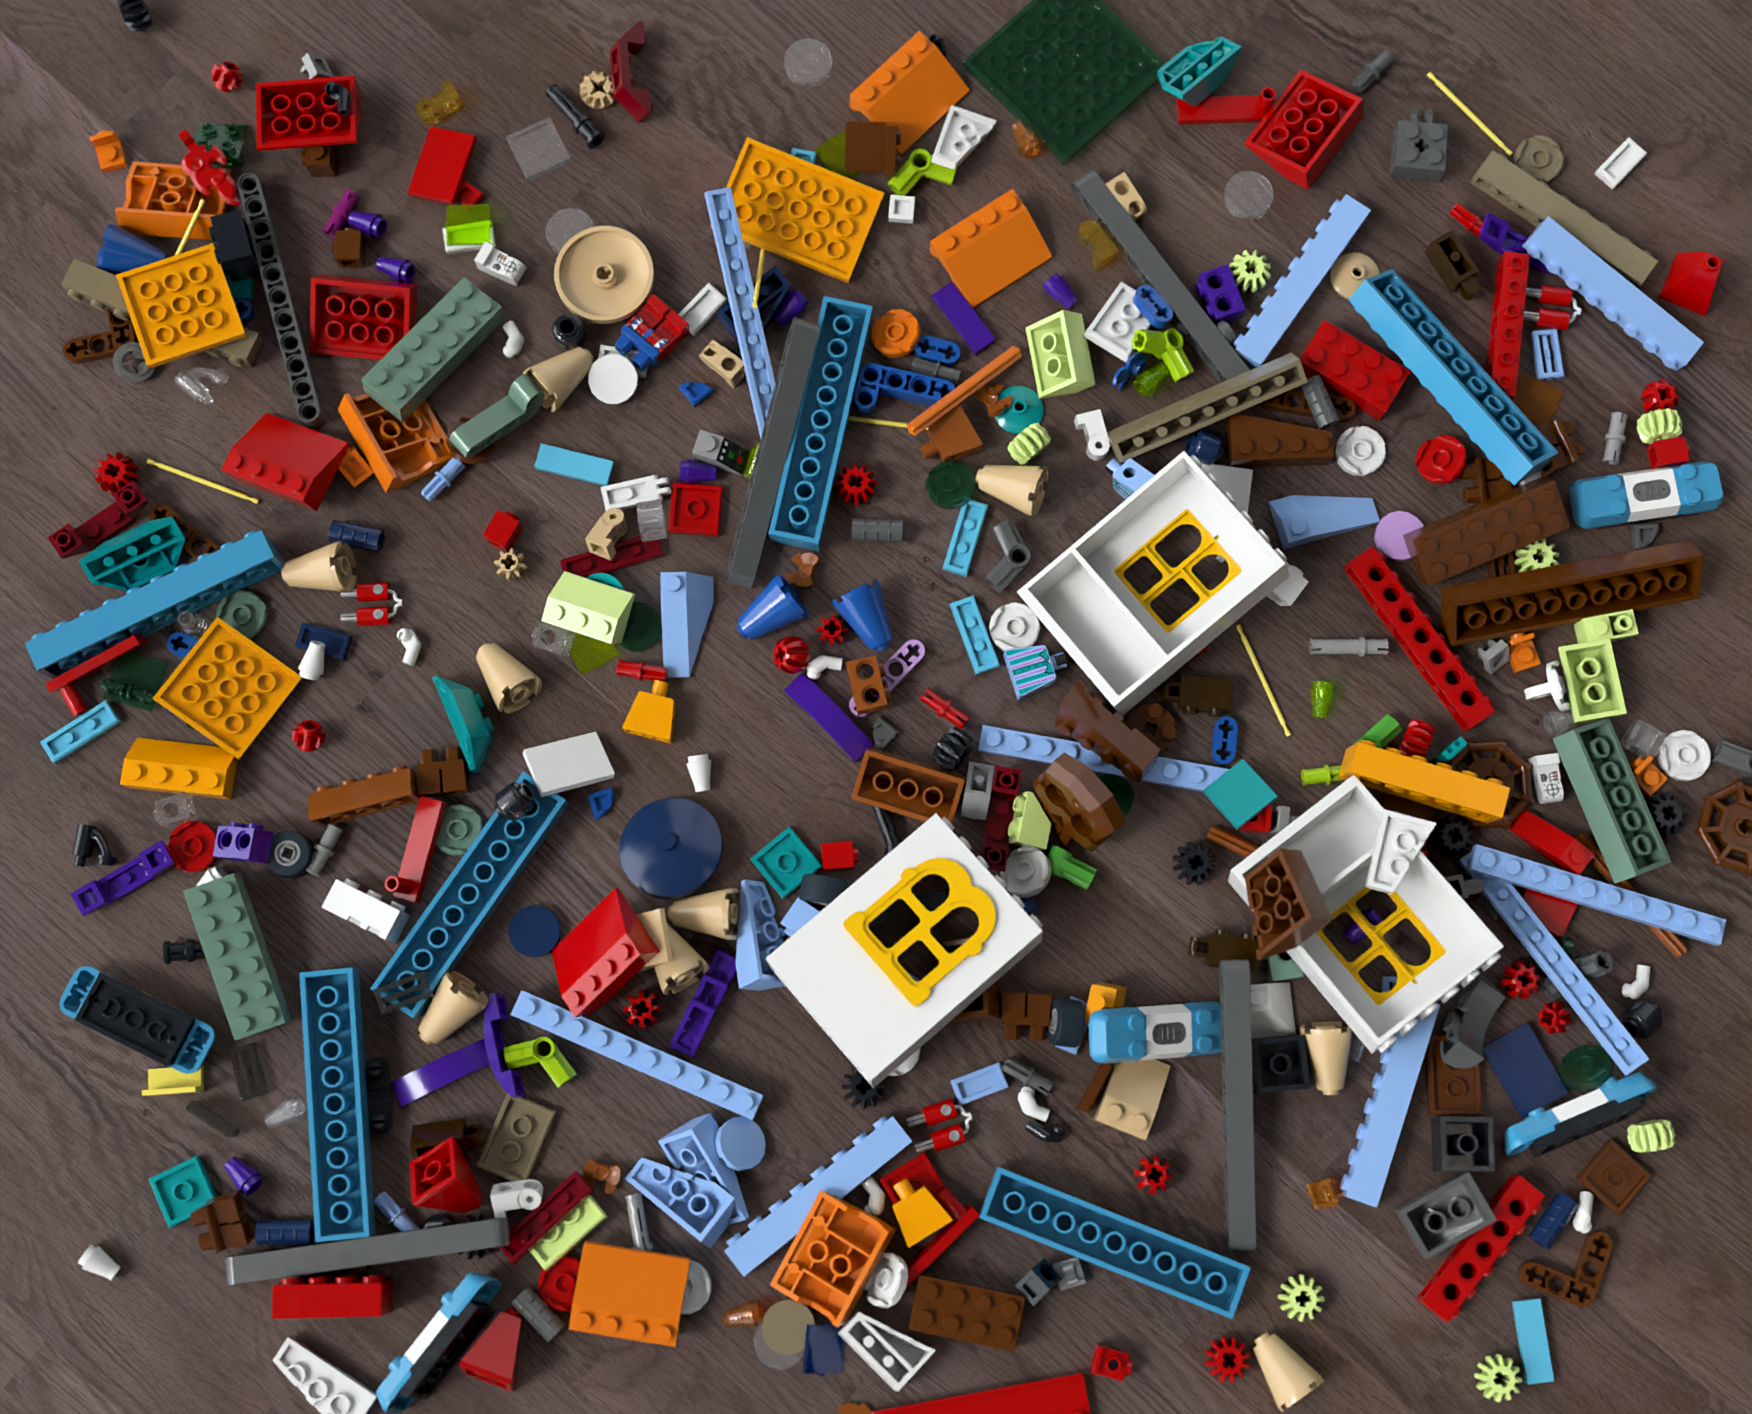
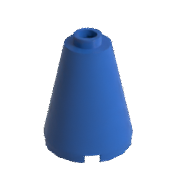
[97,224,168,274]
[736,574,809,640]
[831,578,893,652]

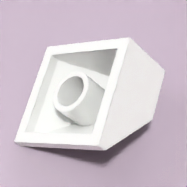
[1250,982,1296,1039]

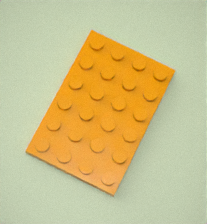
[710,137,884,283]

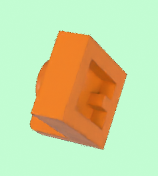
[90,130,128,173]
[338,445,374,488]
[1506,632,1541,673]
[1630,755,1668,798]

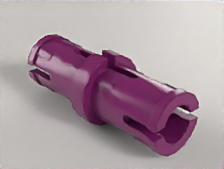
[322,189,360,239]

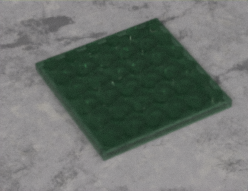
[963,0,1165,166]

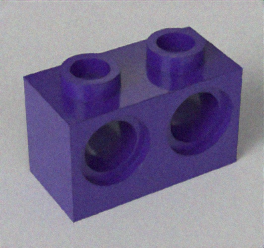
[1195,264,1245,325]
[213,822,274,864]

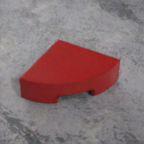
[460,180,485,215]

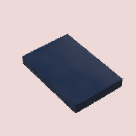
[1483,1023,1568,1118]

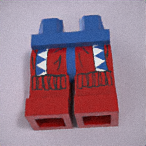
[615,294,689,371]

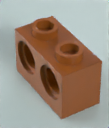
[846,655,891,716]

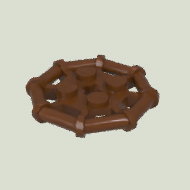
[1446,739,1534,830]
[1695,779,1752,876]

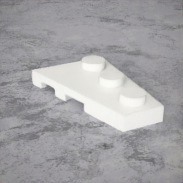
[931,105,997,170]
[1365,809,1437,894]

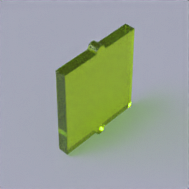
[815,130,858,178]
[444,204,493,246]
[561,631,619,675]

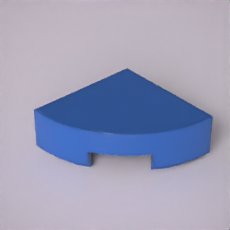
[678,382,714,408]
[588,787,614,820]

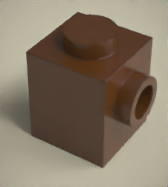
[301,145,337,177]
[331,228,366,268]

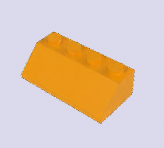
[120,738,238,800]

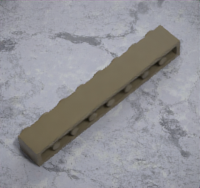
[1470,150,1658,288]
[61,259,264,367]
[1107,352,1307,463]

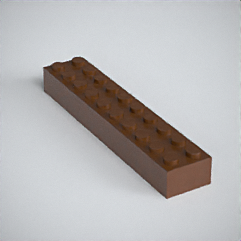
[1441,540,1703,646]

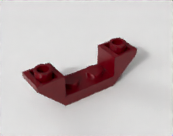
[609,21,653,123]
[47,480,148,559]
[981,765,1022,872]

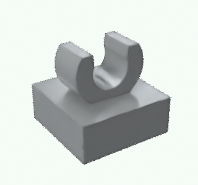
[300,53,334,79]
[1477,639,1511,675]
[1268,806,1298,835]
[1052,1257,1086,1291]

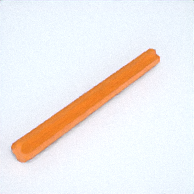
[907,346,1022,436]

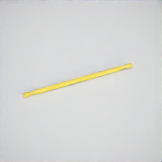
[1427,72,1513,156]
[175,199,206,255]
[752,249,765,308]
[849,416,927,430]
[147,459,259,504]
[1236,624,1291,737]

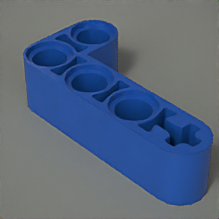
[854,363,955,416]

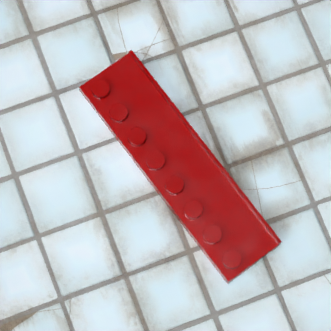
[871,1372,1090,1414]

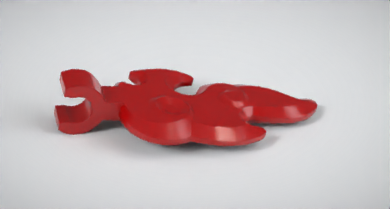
[178,129,241,206]

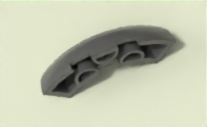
[1440,974,1506,1069]

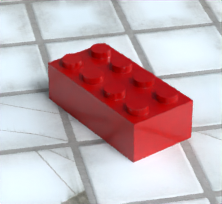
[1300,320,1411,421]
[272,1274,393,1319]

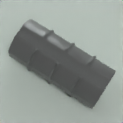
[1300,375,1340,430]
[851,518,903,543]
[511,1286,565,1342]

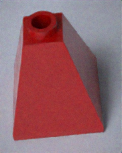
[1658,251,1724,317]
[410,1137,482,1214]
[459,1309,522,1393]

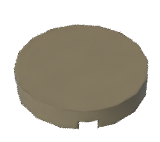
[1513,135,1564,183]
[762,1299,815,1355]

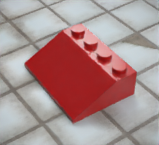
[1244,70,1364,190]
[256,75,362,151]
[310,274,417,360]
[221,413,350,512]
[552,888,659,1018]

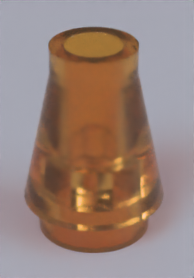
[1011,121,1042,159]
[723,1300,764,1328]

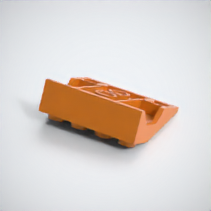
[850,31,970,156]
[115,161,232,240]
[930,189,1053,309]
[338,393,452,493]
[770,1190,896,1327]
[569,1241,691,1347]

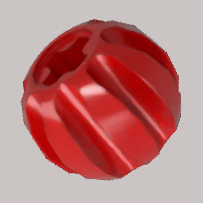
[1640,379,1680,412]
[772,636,811,674]
[1501,960,1542,1000]
[623,989,662,1029]
[1134,1155,1174,1195]

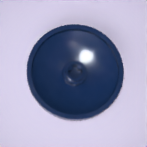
[619,798,723,899]

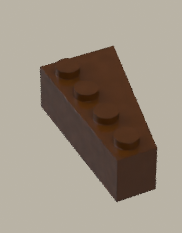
[1225,413,1334,468]
[1055,680,1161,783]

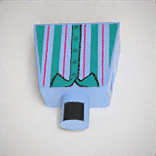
[1105,458,1155,499]
[1003,645,1067,701]

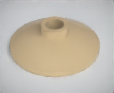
[1330,253,1380,299]

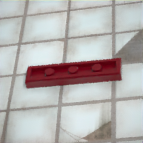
[560,531,664,578]
[498,1171,595,1266]

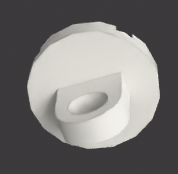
[1524,660,1571,712]

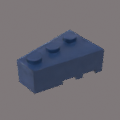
[716,266,791,345]

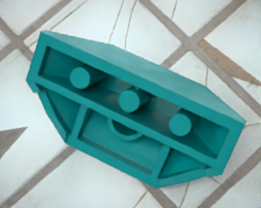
[1157,37,1242,107]
[79,516,186,591]
[432,676,495,774]

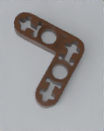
[63,309,138,364]
[1517,1231,1613,1307]

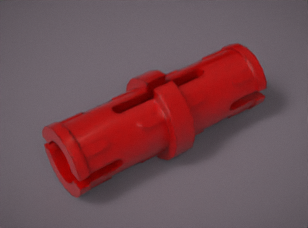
[919,687,970,729]

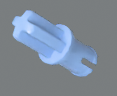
[421,458,465,501]
[374,1192,420,1232]

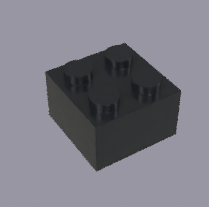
[209,209,261,282]
[1251,1035,1311,1093]
[1431,1116,1495,1172]

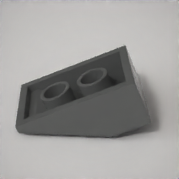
[1393,1172,1497,1259]

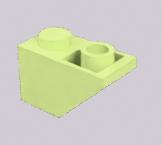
[1574,609,1639,644]
[1008,791,1051,850]

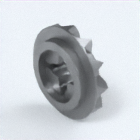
[113,342,155,382]

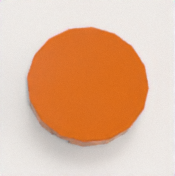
[871,309,921,358]

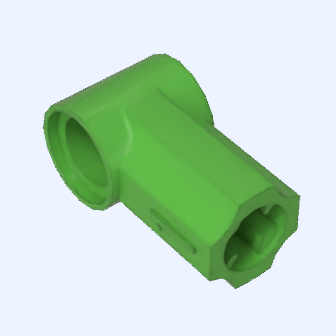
[1354,714,1402,749]
[1047,845,1097,890]

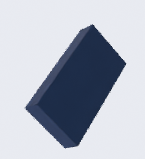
[295,622,353,661]

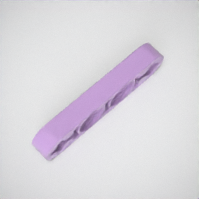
[849,639,925,718]

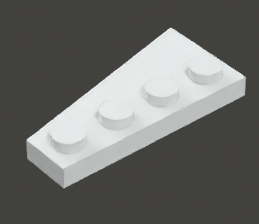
[273,1336,377,1414]

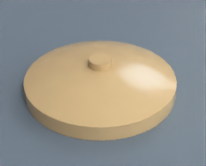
[554,226,654,324]

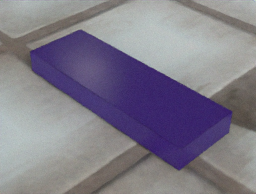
[931,281,995,355]

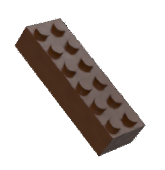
[1403,476,1570,586]

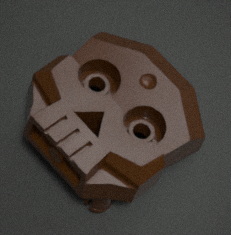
[1033,752,1125,852]

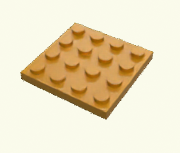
[116,243,247,369]
[153,617,303,760]

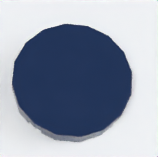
[508,905,561,957]

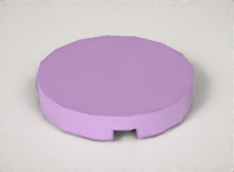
[1374,511,1423,562]

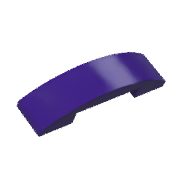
[1479,213,1558,276]
[784,673,873,762]
[71,840,175,916]
[484,993,526,1098]
[391,1039,490,1107]

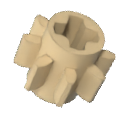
[494,548,527,582]

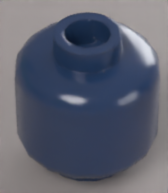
[1185,429,1225,465]

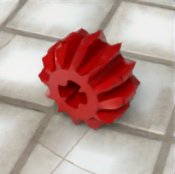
[93,452,139,494]
[834,462,877,506]
[1398,718,1435,758]
[1204,1335,1250,1383]

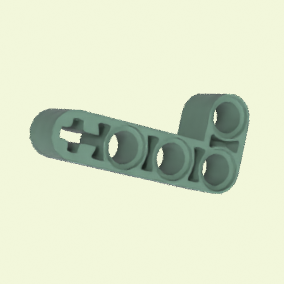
[449,374,544,459]

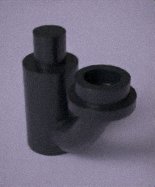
[72,824,117,867]

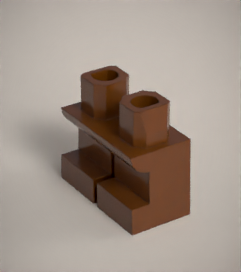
[1535,419,1586,477]
[1460,457,1512,504]
[417,747,471,797]
[1000,992,1052,1041]
[190,1190,253,1253]

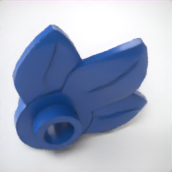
[1112,352,1148,392]

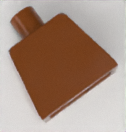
[919,404,983,464]

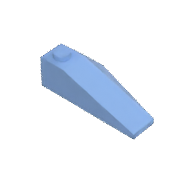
[1268,495,1380,550]
[660,572,714,678]
[735,880,785,991]
[658,1113,749,1225]
[625,1157,736,1248]

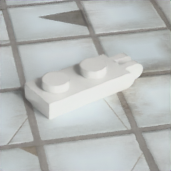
[601,475,672,510]

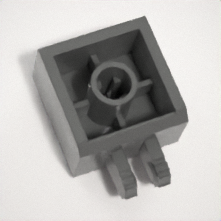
[1389,108,1448,183]

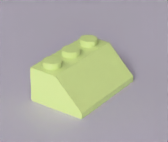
[1026,310,1096,398]
[541,571,635,644]
[1558,638,1627,723]

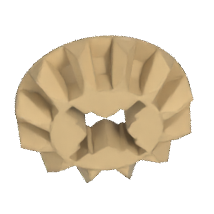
[580,70,616,109]

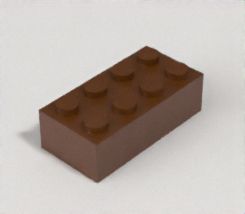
[908,1273,1025,1352]

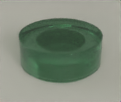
[1556,936,1574,960]

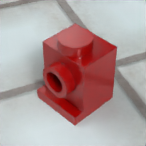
[1235,805,1272,834]
[1090,1344,1133,1381]

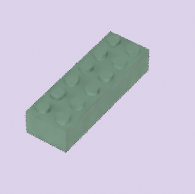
[361,277,503,423]
[1553,718,1671,884]
[183,872,292,1041]

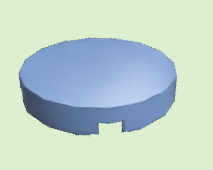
[715,1116,766,1171]

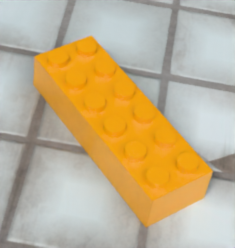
[1338,740,1510,824]

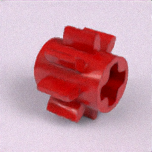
[211,61,243,92]
[816,613,848,647]
[292,720,326,752]
[1537,1002,1572,1034]

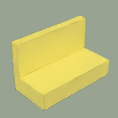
[142,1065,204,1096]

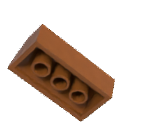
[851,747,966,824]
[308,766,420,827]

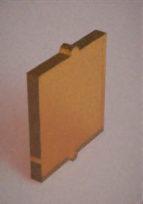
[1512,373,1563,425]

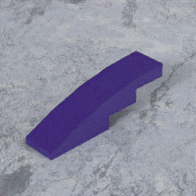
[669,949,736,1058]

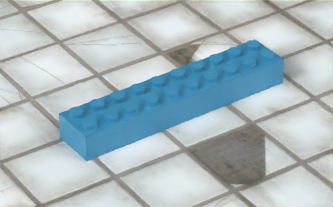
[1349,269,1559,486]
[769,296,873,551]
[25,530,285,679]
[370,772,570,1019]
[299,967,376,1242]
[979,1166,1251,1319]

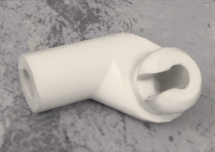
[807,655,843,679]

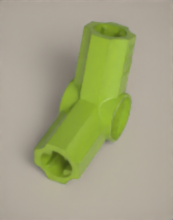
[888,149,957,196]
[1131,328,1194,382]
[503,1037,577,1088]

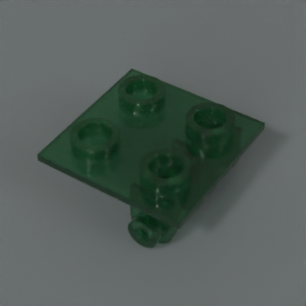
[194,123,249,166]
[101,653,168,712]

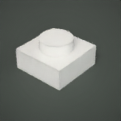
[888,195,915,224]

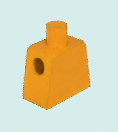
[622,680,676,744]
[1085,982,1127,1027]
[892,1178,952,1247]

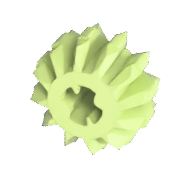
[1229,250,1271,293]
[1637,408,1683,444]
[1007,423,1051,465]
[1514,538,1559,573]
[1627,1119,1675,1153]
[1278,1274,1325,1322]
[1474,1354,1522,1402]

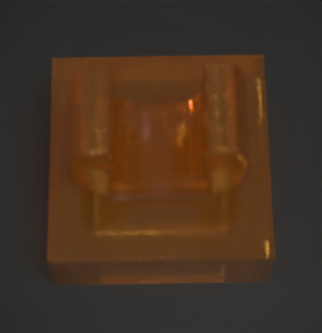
[1306,1178,1342,1210]

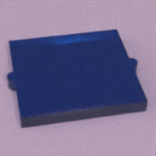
[802,1322,844,1376]

